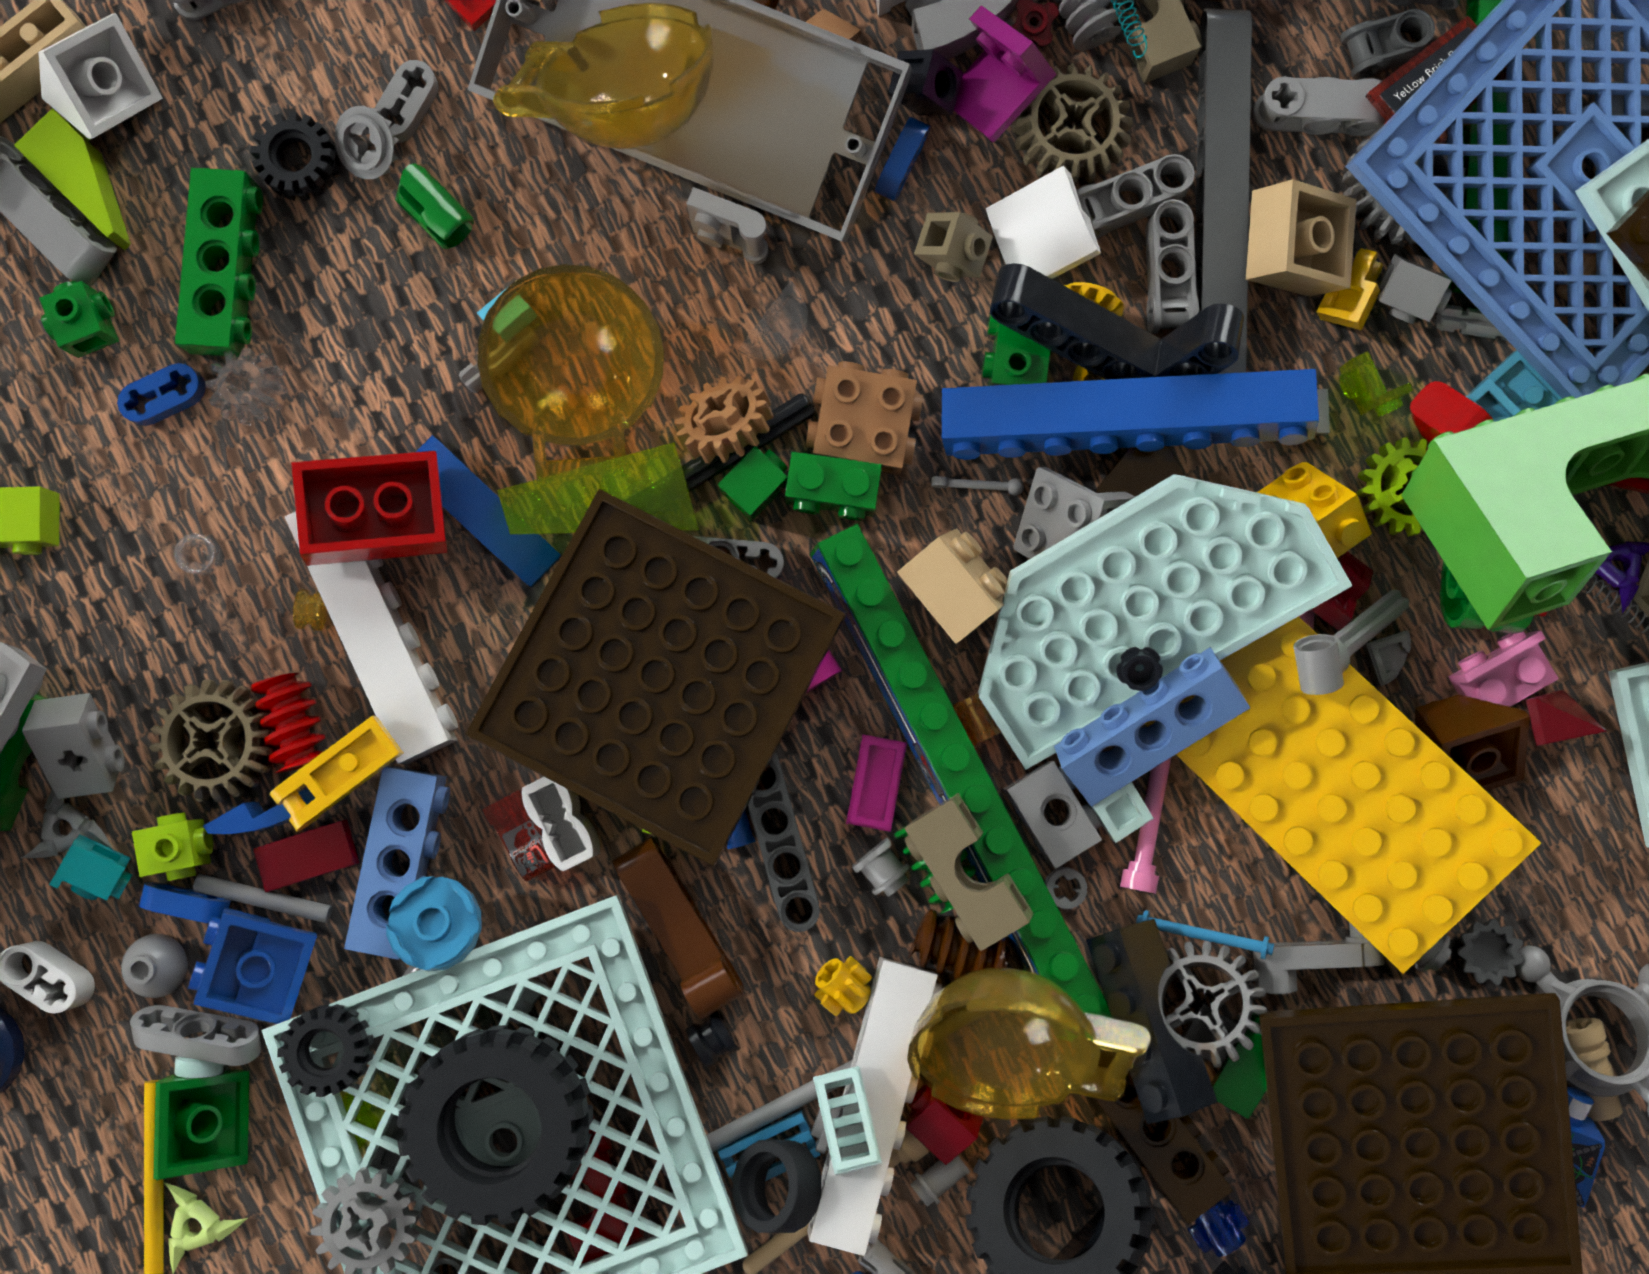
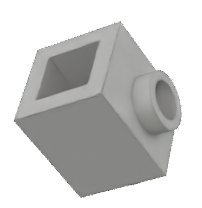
[1377,254,1452,324]

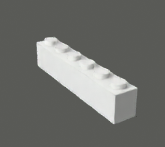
[284,511,458,764]
[807,957,942,1256]

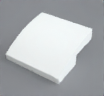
[986,165,1101,279]

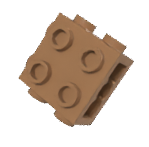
[806,361,923,476]

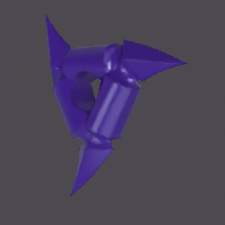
[1595,541,1649,613]

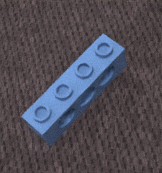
[1054,647,1250,807]
[344,766,450,960]

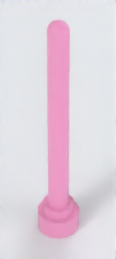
[1120,758,1171,894]

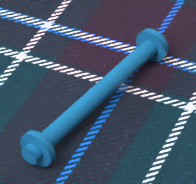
[1136,910,1274,960]

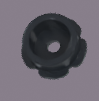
[1116,647,1163,691]

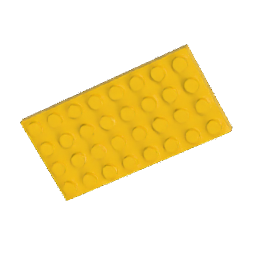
[1144,616,1541,974]

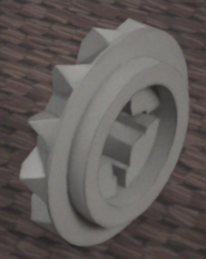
[335,105,399,179]

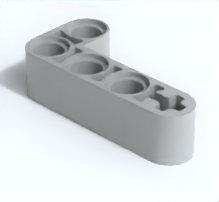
[0,136,117,286]

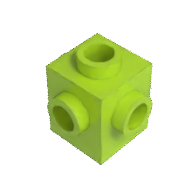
[132,812,214,881]

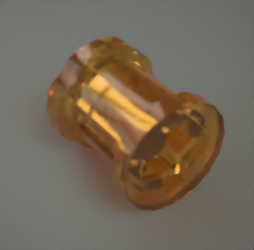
[952,693,1001,746]

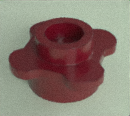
[1011,0,1059,47]

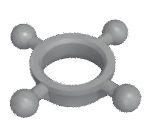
[1514,945,1649,1116]

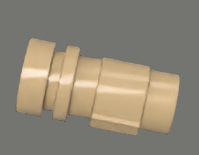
[1566,1018,1623,1121]

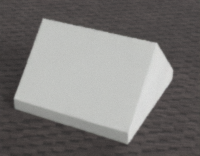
[38,13,163,139]

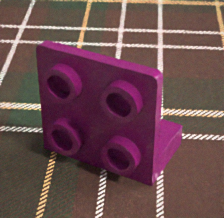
[954,5,1057,142]

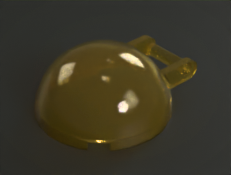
[493,3,714,150]
[477,264,664,484]
[907,968,1151,1120]

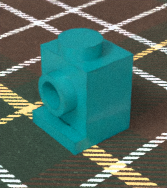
[49,834,133,900]

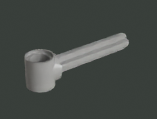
[1293,590,1409,695]

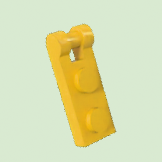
[269,716,404,832]

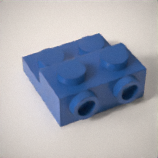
[188,907,317,1024]

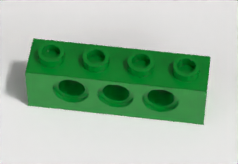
[175,167,264,357]

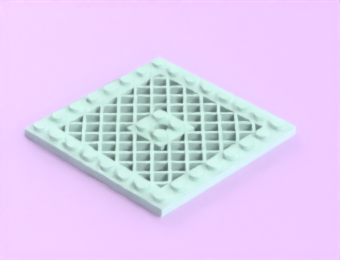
[262,894,748,1274]

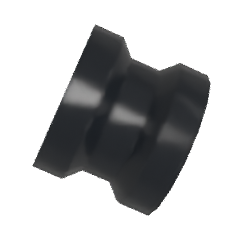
[686,1010,741,1068]

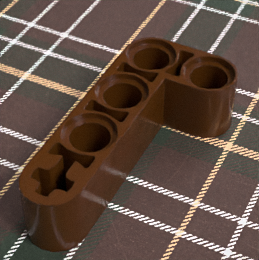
[612,836,744,1020]

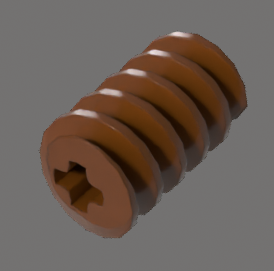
[908,909,1010,996]

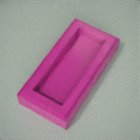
[846,734,907,832]

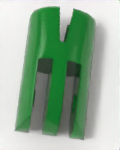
[395,163,474,249]

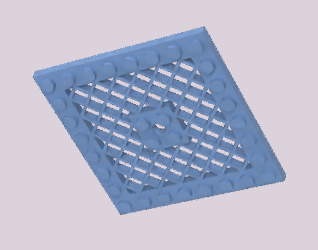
[1345,0,1649,399]

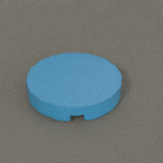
[386,876,482,972]

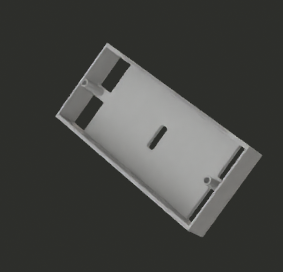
[467,0,913,242]

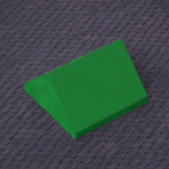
[154,1070,250,1180]

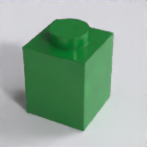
[717,446,788,522]

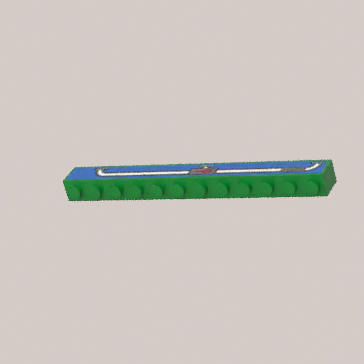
[810,524,1112,1041]

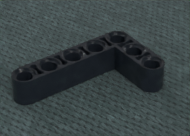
[990,263,1244,380]

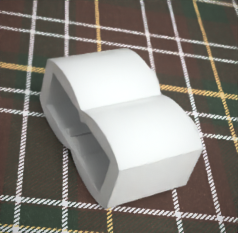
[522,777,600,871]

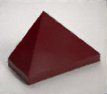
[1526,690,1607,746]

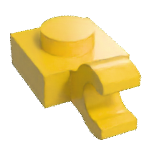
[1317,248,1383,330]

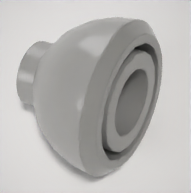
[121,934,188,998]

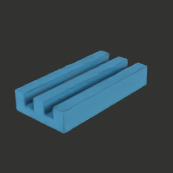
[718,1110,821,1181]

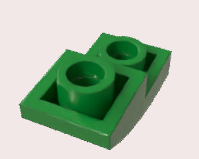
[1211,1015,1267,1119]

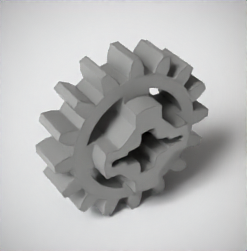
[310,1167,421,1274]

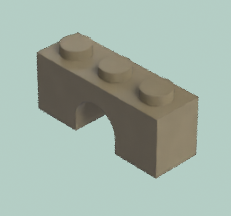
[1109,0,1201,84]
[904,793,1033,951]

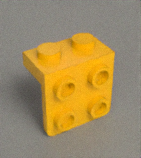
[1256,462,1372,558]

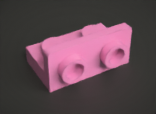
[1449,630,1559,707]

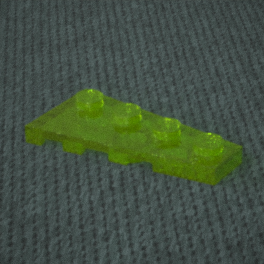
[497,442,699,534]

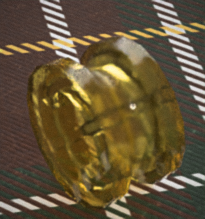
[293,589,327,631]

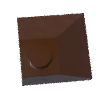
[1415,694,1530,791]

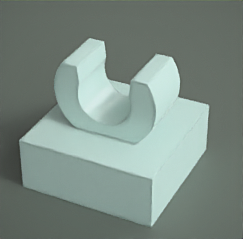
[1091,782,1154,843]

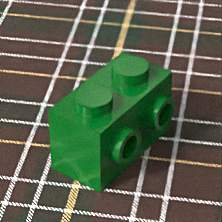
[981,313,1050,386]
[785,452,882,521]

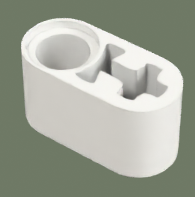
[0,941,95,1014]

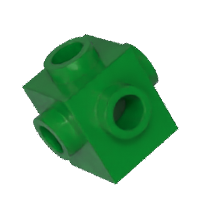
[39,281,119,358]

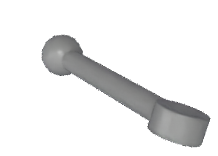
[931,476,1024,496]

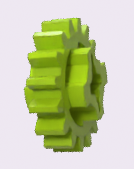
[1356,437,1427,537]

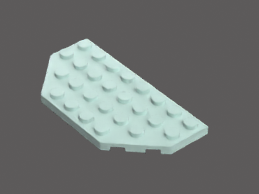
[978,474,1353,770]

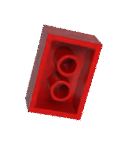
[291,451,448,566]

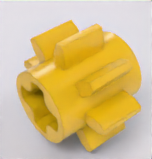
[814,956,872,1017]

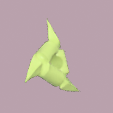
[163,1182,248,1274]

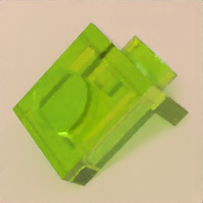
[1339,351,1414,417]

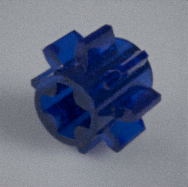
[1187,1200,1249,1257]

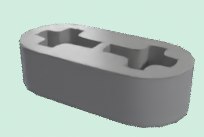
[375,60,439,143]

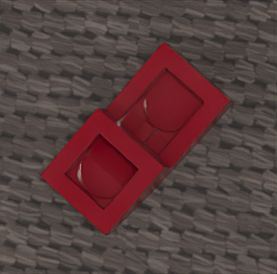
[1311,551,1373,631]
[253,820,360,893]

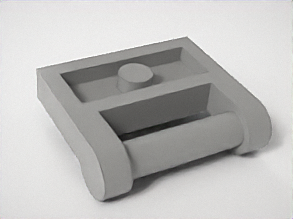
[686,187,769,265]

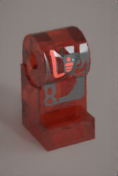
[482,790,556,882]

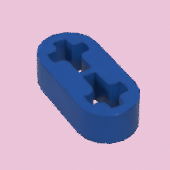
[874,116,931,202]
[117,363,206,426]
[139,882,231,923]

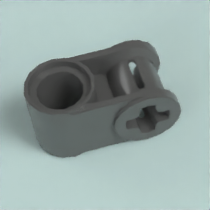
[1340,9,1435,80]

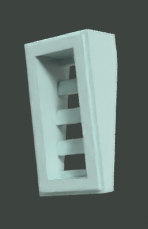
[813,1066,882,1176]

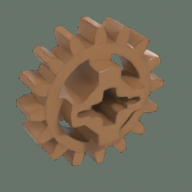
[674,376,773,463]

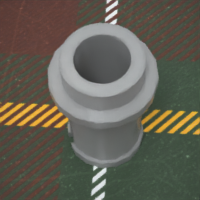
[910,1156,971,1207]

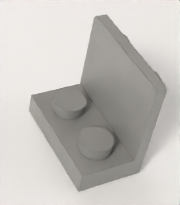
[1013,467,1135,559]

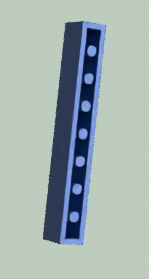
[942,369,1319,460]

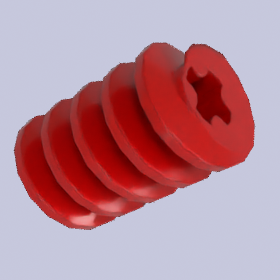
[251,673,326,774]

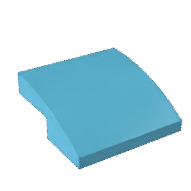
[1466,350,1562,421]

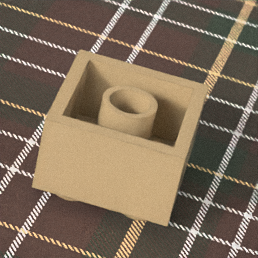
[1246,179,1357,296]
[897,528,1008,644]

